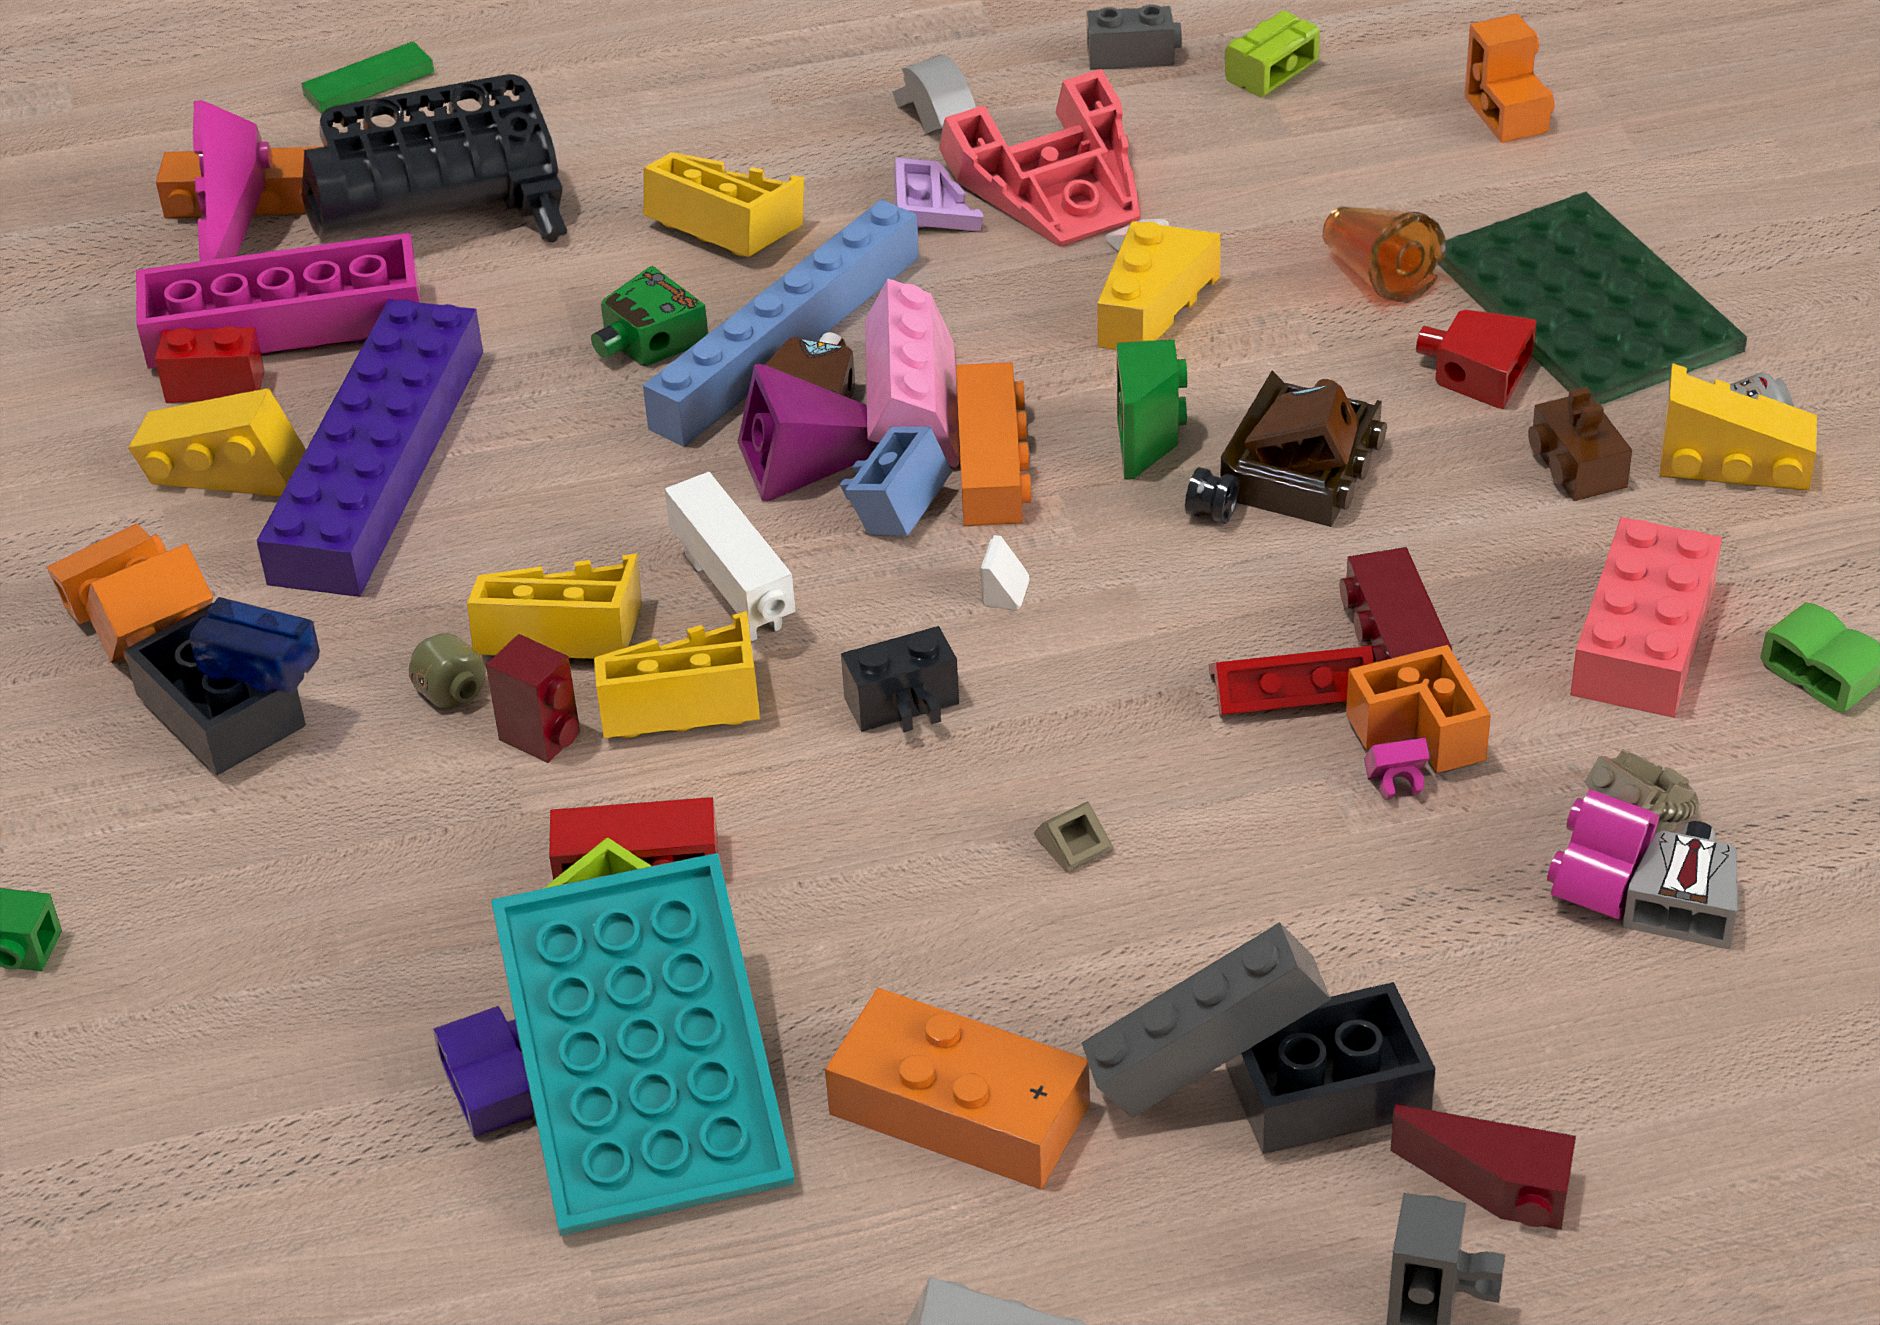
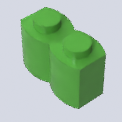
[1760,602,1880,713]

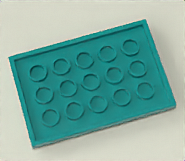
[491,853,795,1236]

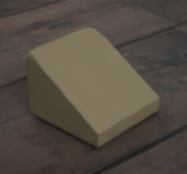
[1034,801,1114,873]

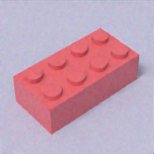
[1570,517,1723,718]

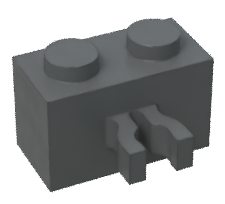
[1387,1193,1505,1325]

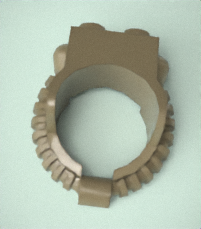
[1585,749,1699,835]

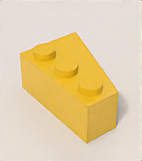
[643,152,804,257]
[1097,221,1221,350]
[1659,363,1817,490]
[128,388,306,497]
[467,553,642,660]
[594,611,760,738]

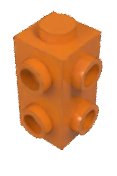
[46,523,167,624]

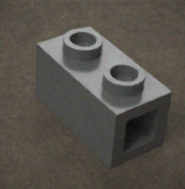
[1087,5,1182,70]

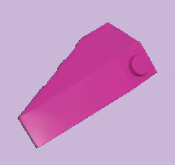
[193,100,272,261]

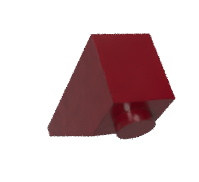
[1390,1104,1576,1230]

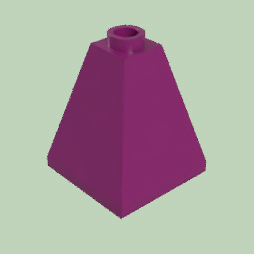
[737,364,879,501]

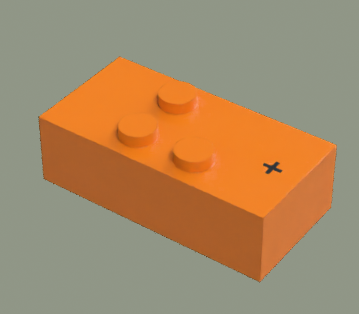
[825,987,1090,1190]

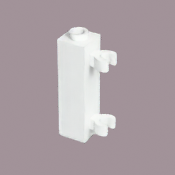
[664,472,796,641]

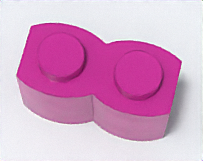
[1547,789,1660,920]

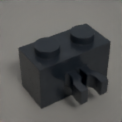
[841,626,959,733]

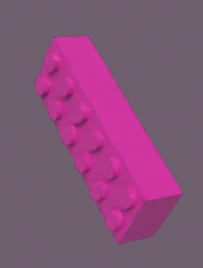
[136,233,421,369]

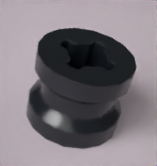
[1185,467,1239,524]

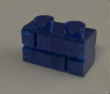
[190,597,320,694]

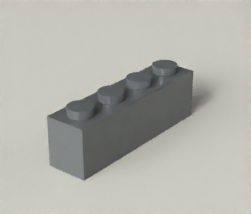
[1081,922,1331,1118]

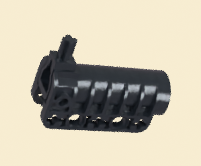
[301,74,567,243]

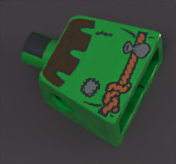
[591,265,708,366]

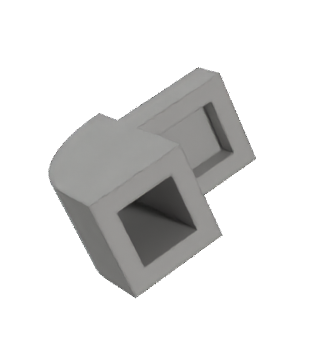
[892,54,976,134]

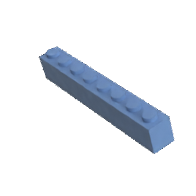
[643,199,919,447]

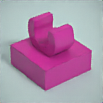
[1364,738,1430,800]

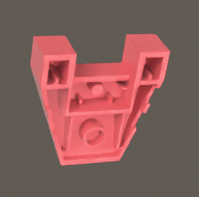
[939,69,1141,247]

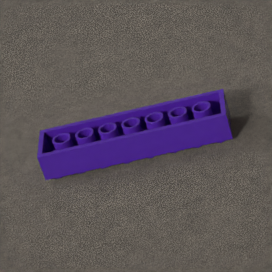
[256,299,484,597]

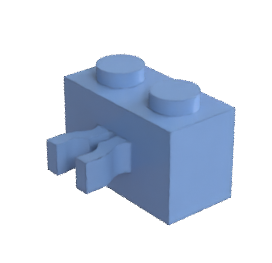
[840,426,953,536]

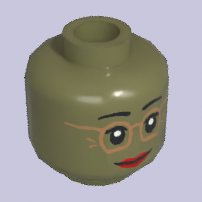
[409,633,486,709]

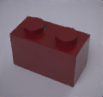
[486,634,580,763]

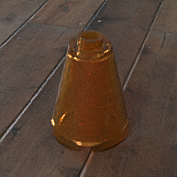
[1323,206,1446,303]

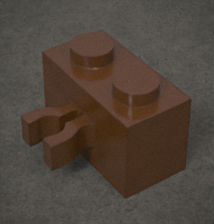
[1528,387,1632,501]

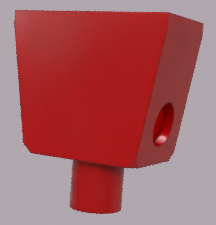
[1416,309,1537,409]

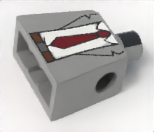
[1623,821,1738,950]

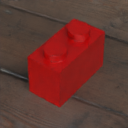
[155,326,265,403]

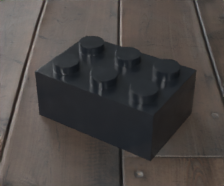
[124,603,306,776]
[1225,982,1436,1154]

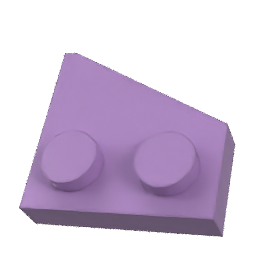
[893,157,983,232]

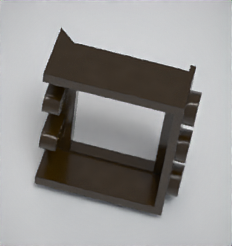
[1220,370,1387,527]

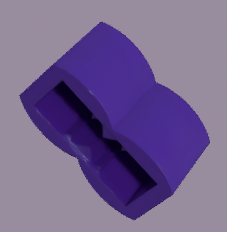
[433,1006,535,1137]

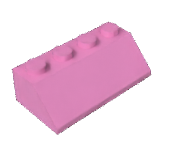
[865,279,960,468]

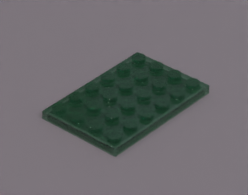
[1432,192,1747,405]

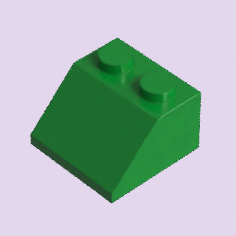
[1116,340,1188,479]

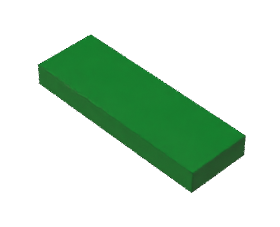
[301,41,434,114]

